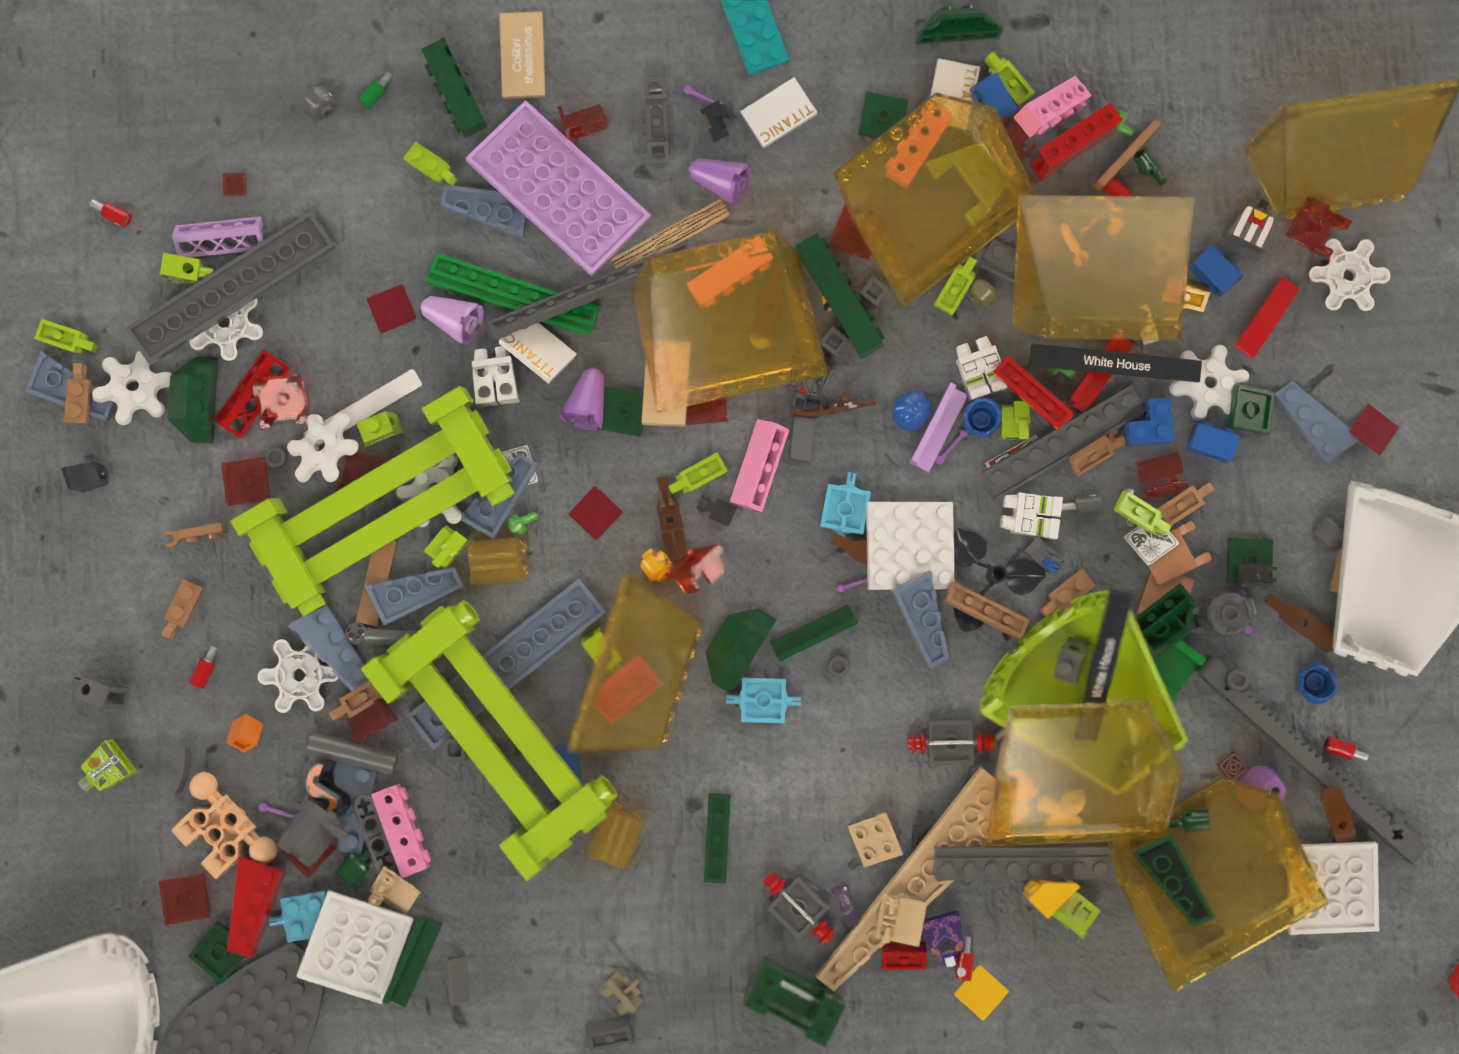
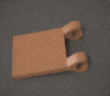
[1147,521,1212,586]
[1134,572,1195,618]

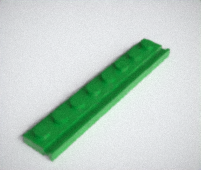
[426,253,600,337]

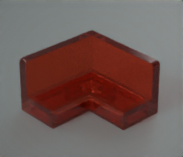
[557,104,609,141]
[347,698,398,743]

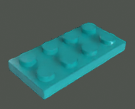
[720,0,789,77]

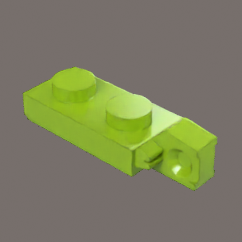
[985,52,1035,108]
[403,142,458,186]
[934,257,977,316]
[34,319,99,354]
[668,452,728,495]
[1114,491,1171,534]

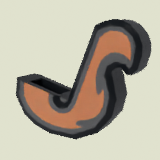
[305,760,351,813]

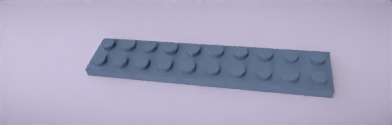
[407,578,607,750]

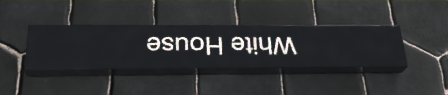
[1029,343,1202,383]
[1074,588,1133,741]

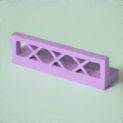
[172,217,264,257]
[909,383,968,472]

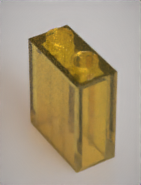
[468,537,529,586]
[586,802,647,871]

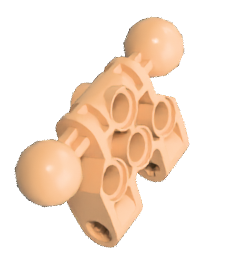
[172,772,277,880]

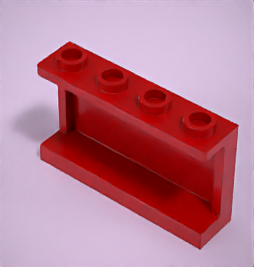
[1029,103,1123,182]

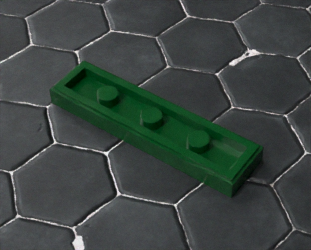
[704,793,731,884]

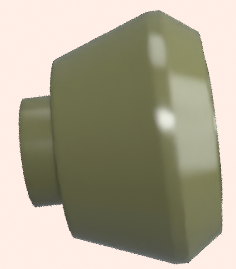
[970,279,998,307]

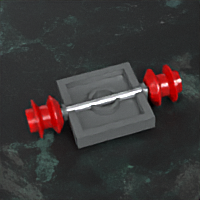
[906,720,996,765]
[762,872,835,944]

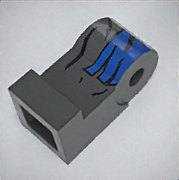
[1022,536,1066,576]

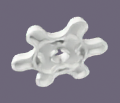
[1309,239,1390,311]
[190,298,263,361]
[1169,344,1249,421]
[92,351,172,425]
[287,413,358,482]
[396,454,462,527]
[258,639,339,713]

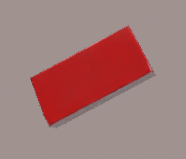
[881,941,927,970]

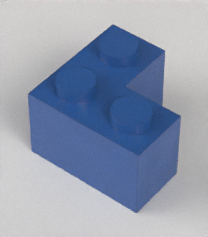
[1123,398,1174,447]

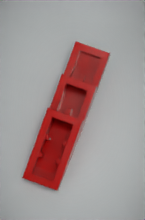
[1234,276,1300,359]

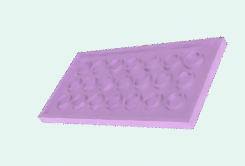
[466,100,651,276]

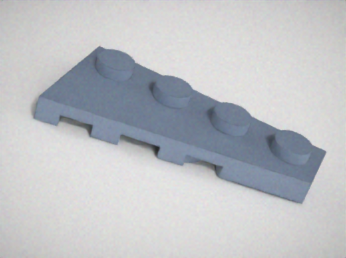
[440,184,527,239]
[25,352,116,422]
[1274,381,1359,464]
[461,453,539,540]
[365,567,464,626]
[891,571,949,669]
[288,605,369,691]
[334,761,377,854]

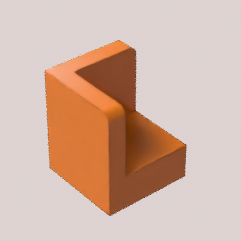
[226,714,263,753]

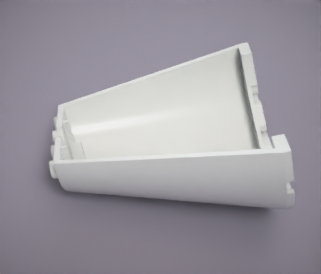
[1333,481,1459,676]
[0,934,160,1054]

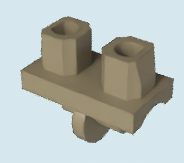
[601,971,643,1015]

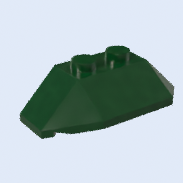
[915,5,1003,44]
[167,357,218,444]
[1135,582,1194,659]
[705,608,777,694]

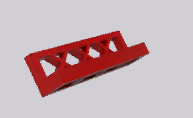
[1065,329,1133,413]
[214,349,291,439]
[993,356,1074,431]

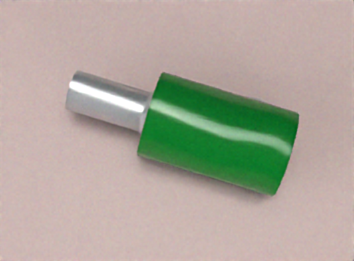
[357,72,393,110]

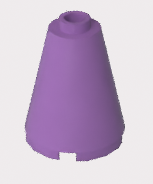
[689,158,751,206]
[560,368,605,431]
[1237,765,1286,810]

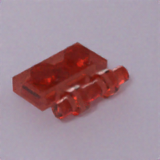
[1135,452,1188,498]

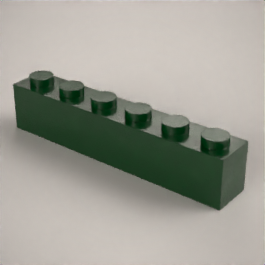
[795,233,885,360]

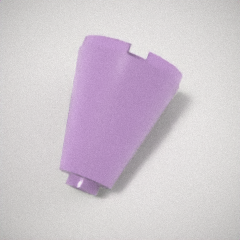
[421,296,484,345]

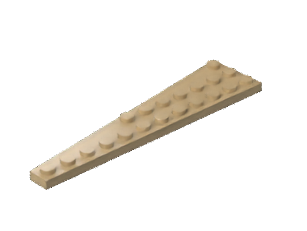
[815,767,1033,991]

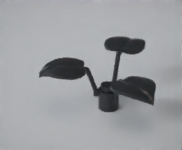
[953,528,1046,632]

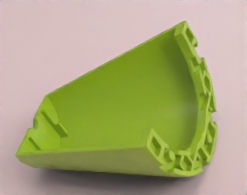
[980,591,1188,795]

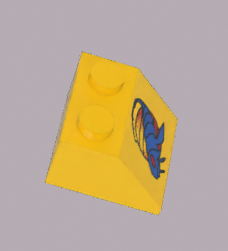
[1022,879,1080,918]

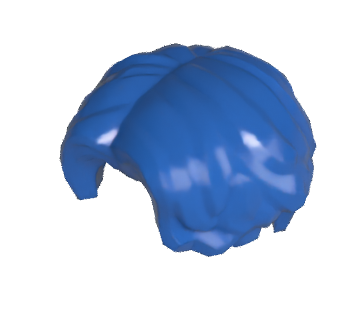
[892,390,932,431]
[963,397,1002,438]
[1297,662,1337,704]

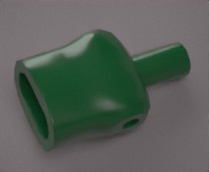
[1133,147,1167,186]
[1168,807,1211,833]
[335,848,371,887]

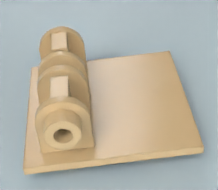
[848,812,903,867]
[368,866,420,915]
[875,893,927,947]

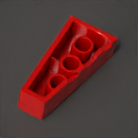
[227,856,286,958]

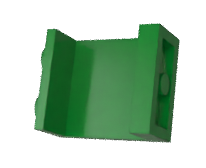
[1153,640,1207,702]

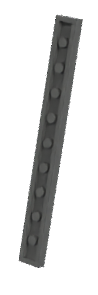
[487,241,696,340]

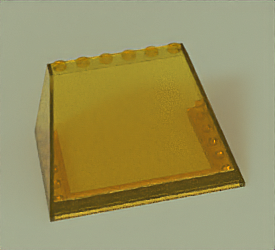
[1243,78,1459,219]
[833,92,1039,309]
[1012,195,1195,340]
[631,230,828,413]
[567,572,703,753]
[986,700,1185,846]
[1109,777,1329,993]

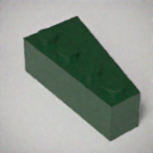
[421,38,488,138]
[1132,834,1215,928]

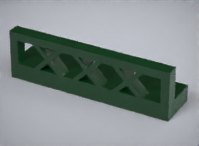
[769,604,859,662]
[382,915,443,1007]

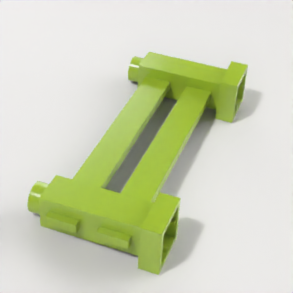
[230,386,515,617]
[361,600,618,881]

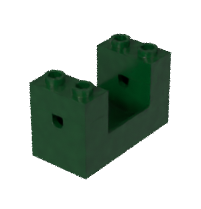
[744,956,846,1048]

